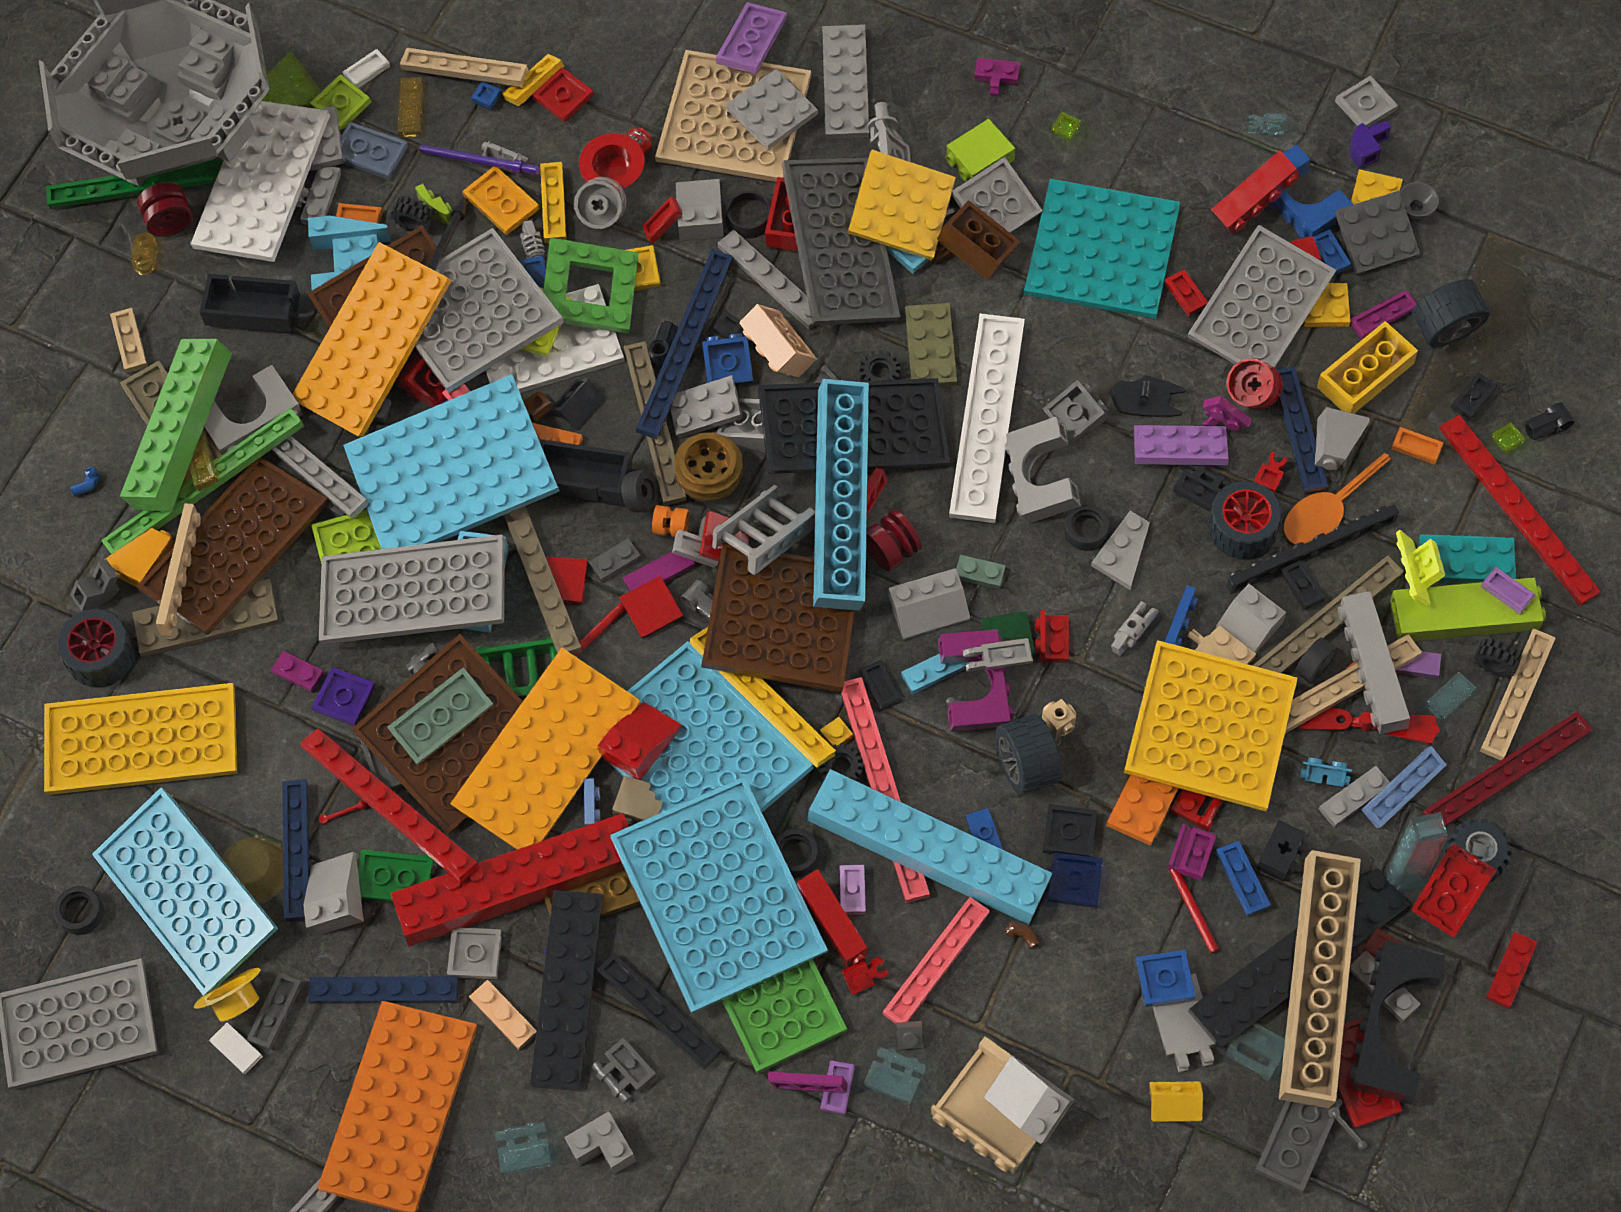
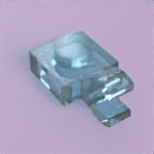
[1247,113,1287,135]

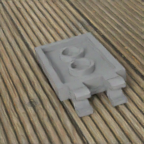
[1152,973,1216,1072]

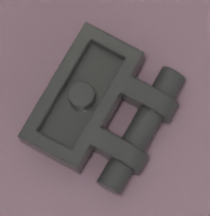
[592,1038,656,1104]

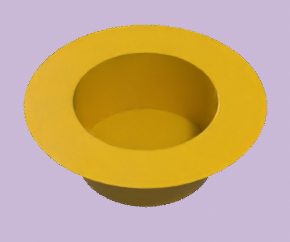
[194,968,260,1021]

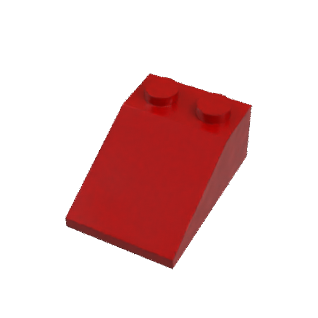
[597,701,682,780]

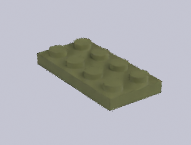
[905,303,957,387]

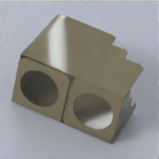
[612,776,662,824]

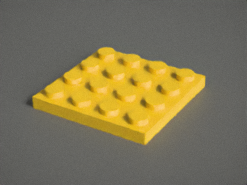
[847,150,956,260]

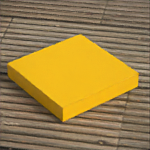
[627,245,661,291]

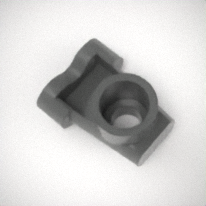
[406,643,440,675]

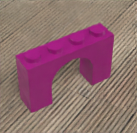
[938,629,1013,732]

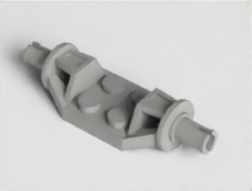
[868,102,911,162]

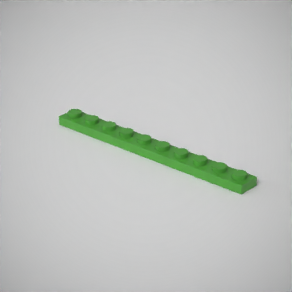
[101,408,304,554]

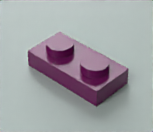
[271,651,325,693]

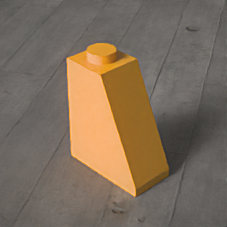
[104,528,175,587]

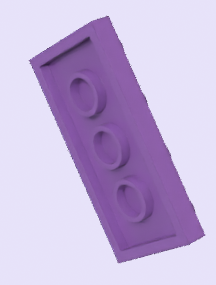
[716,2,787,74]
[1133,425,1228,465]

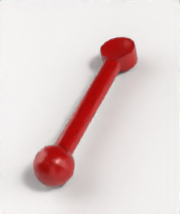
[319,800,367,825]

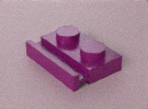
[1167,823,1216,881]

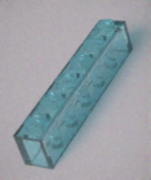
[1386,812,1448,891]

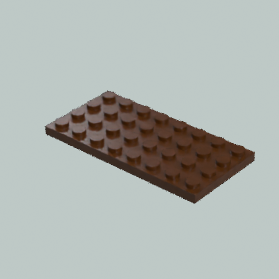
[137,457,329,635]

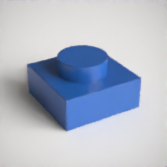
[471,81,502,110]

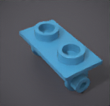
[1300,757,1352,787]

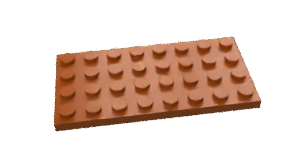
[317,1001,477,1212]

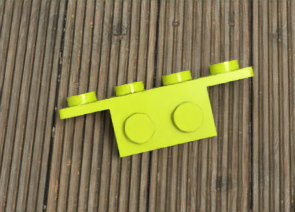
[1396,530,1445,607]

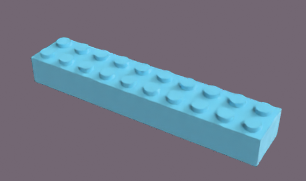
[813,379,869,610]
[807,769,1052,925]

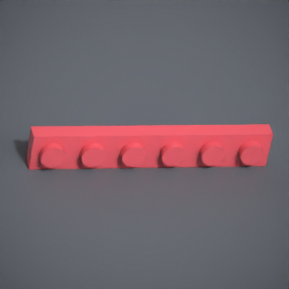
[883,897,990,1024]

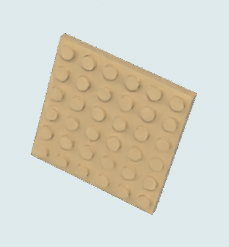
[655,50,811,182]

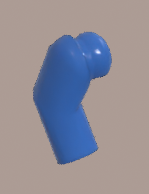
[71,467,100,497]

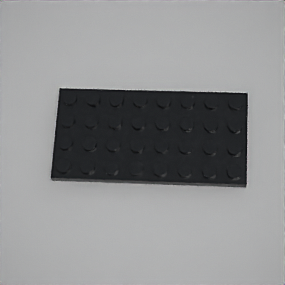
[758,378,950,474]

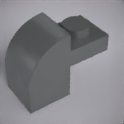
[70,559,120,612]

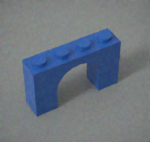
[1269,144,1354,238]

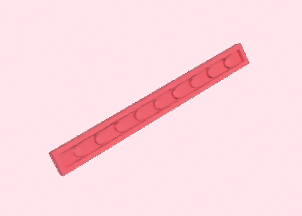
[841,677,930,903]

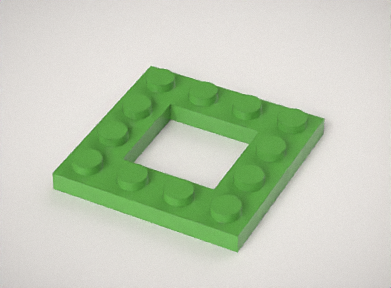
[543,238,638,334]

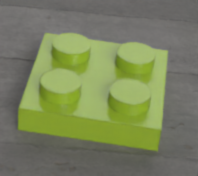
[310,74,372,131]

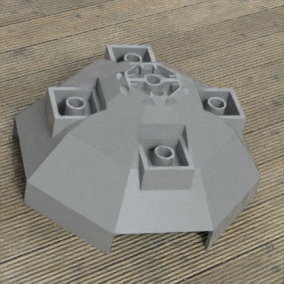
[39,0,270,187]

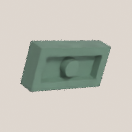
[956,555,1006,590]

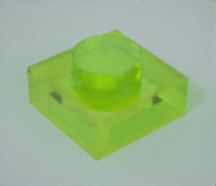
[1051,112,1081,141]
[1491,422,1525,454]

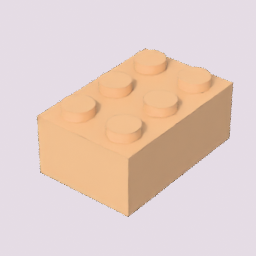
[739,304,817,377]

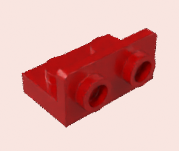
[1035,610,1069,662]

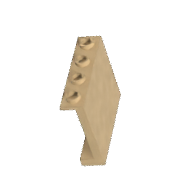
[931,1037,1037,1174]

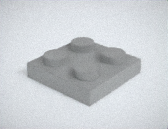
[1335,76,1398,128]
[447,928,502,980]

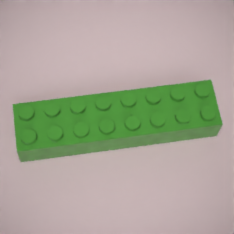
[120,339,232,511]

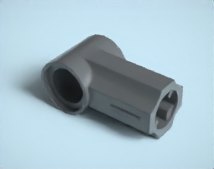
[681,580,713,619]

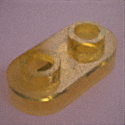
[131,233,157,275]

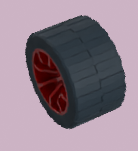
[1208,480,1282,559]

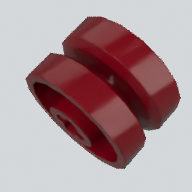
[137,182,193,237]

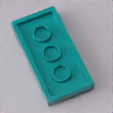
[1418,534,1516,583]

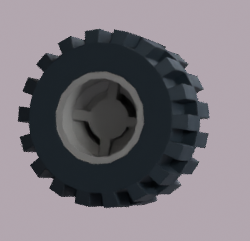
[1444,818,1512,882]

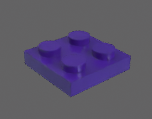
[312,667,376,726]

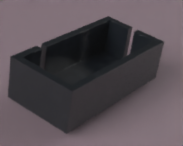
[199,274,300,333]
[540,439,633,505]

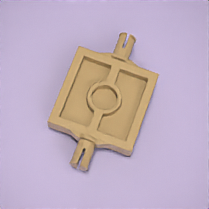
[1188,625,1256,665]

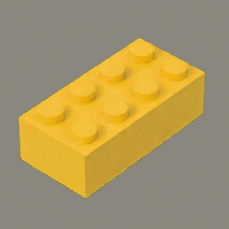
[1317,321,1418,414]

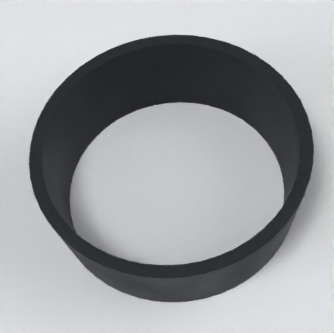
[725,191,771,239]

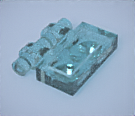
[864,1047,927,1105]
[495,1121,552,1175]

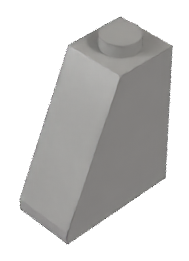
[1315,407,1370,471]

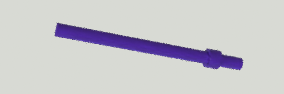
[419,144,540,175]

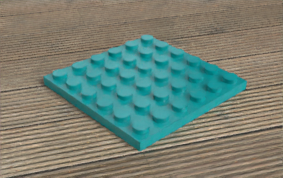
[1024,179,1180,319]

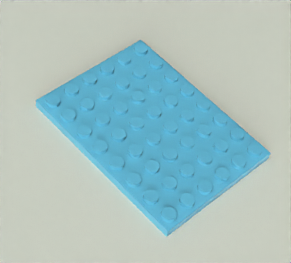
[343,374,559,549]
[611,641,814,813]
[610,777,828,1014]

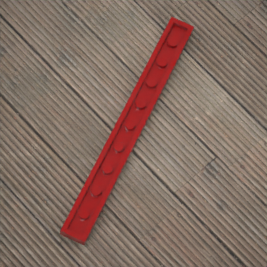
[1439,415,1601,606]
[300,728,479,883]

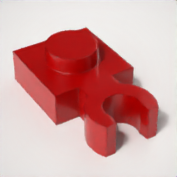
[1254,452,1287,494]
[841,957,889,995]

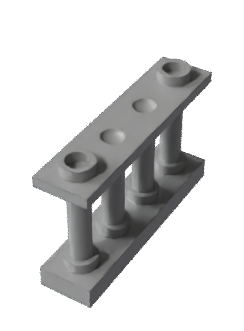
[712,485,815,575]

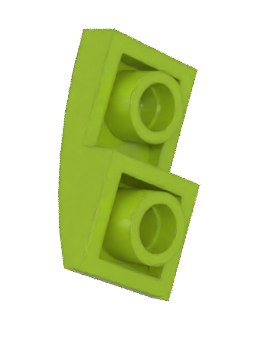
[415,184,452,225]

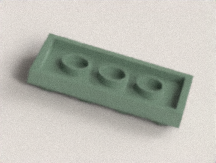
[387,668,494,765]

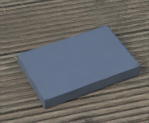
[341,122,408,180]

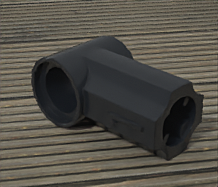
[649,320,678,368]
[1524,402,1575,440]

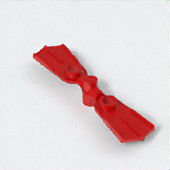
[1298,707,1440,744]

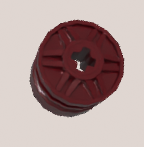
[866,509,922,572]

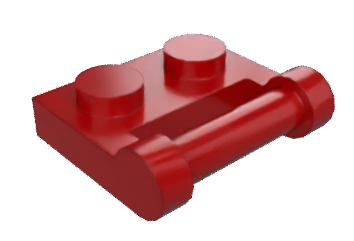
[1170,789,1224,831]

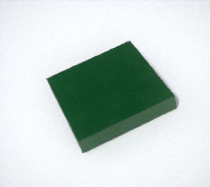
[980,611,1035,657]

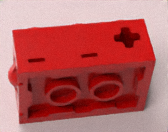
[1411,843,1497,938]

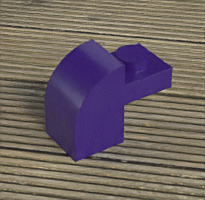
[1350,120,1391,169]

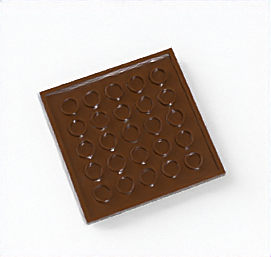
[701,542,855,692]
[352,634,523,835]

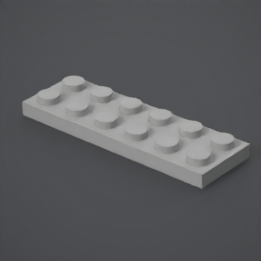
[822,25,869,139]

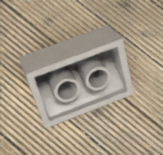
[889,568,970,640]

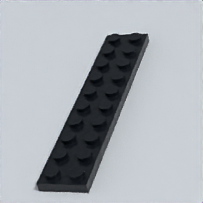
[1188,868,1410,1050]

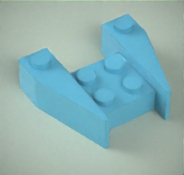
[308,216,391,290]

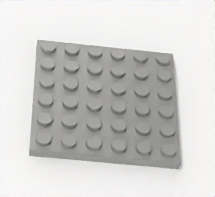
[415,228,564,393]

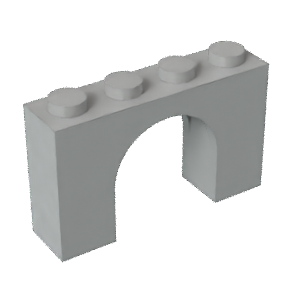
[204,365,303,455]
[1005,416,1081,523]

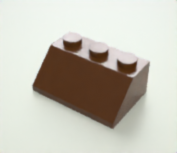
[937,200,1021,281]

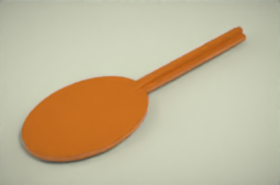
[1284,453,1391,545]

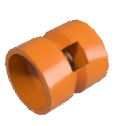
[652,505,690,537]

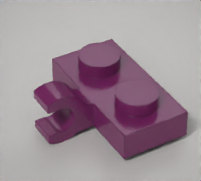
[974,58,1020,95]
[1202,396,1252,431]

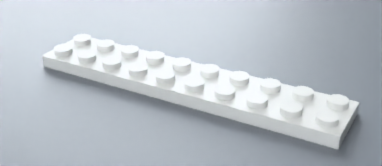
[949,314,1025,523]

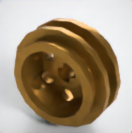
[674,432,743,501]

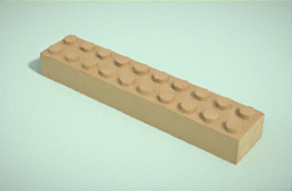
[1279,850,1361,1108]

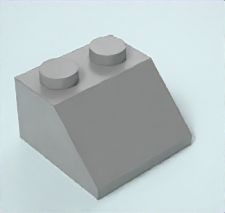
[1216,584,1286,653]

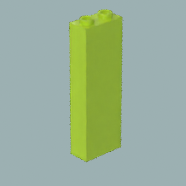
[1390,578,1546,641]

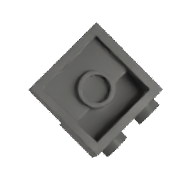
[1043,380,1109,444]

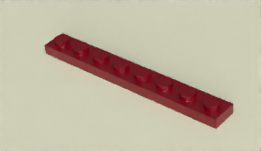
[1422,711,1593,833]

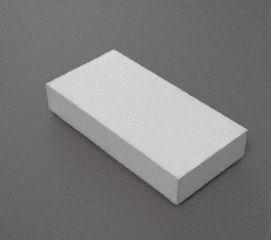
[342,49,391,88]
[209,1023,263,1075]

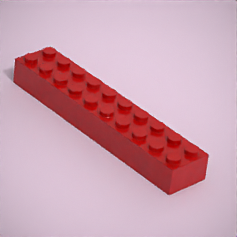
[390,813,629,947]

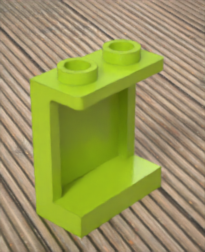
[946,119,1015,182]

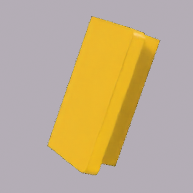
[1150,1082,1203,1121]

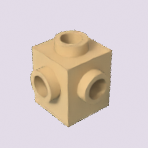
[1042,699,1076,740]

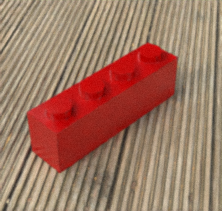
[1211,150,1301,234]

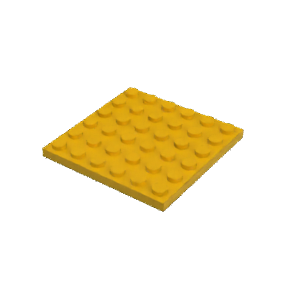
[1124,640,1297,811]

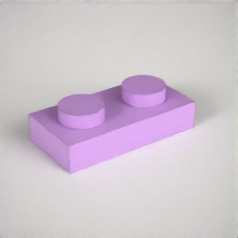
[840,865,866,915]

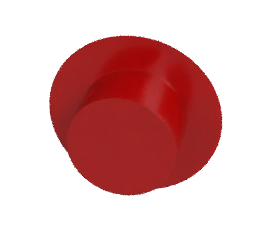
[579,133,644,188]

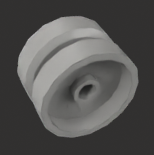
[574,177,627,229]

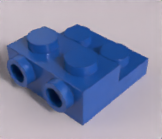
[702,333,753,384]

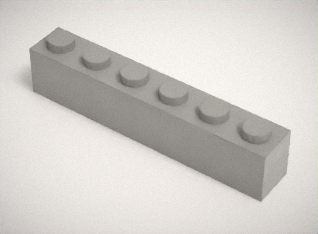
[1338,591,1410,734]

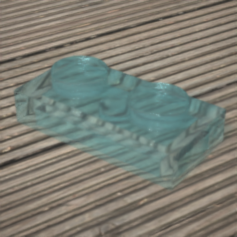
[1425,672,1477,721]

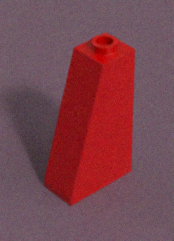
[797,869,868,968]

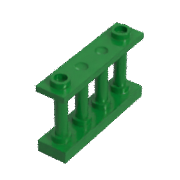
[475,636,557,701]

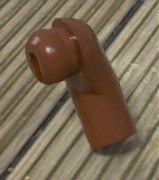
[1005,920,1041,949]

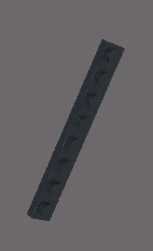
[1226,504,1399,595]

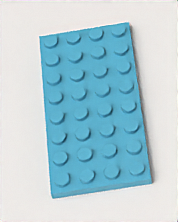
[92,787,278,996]

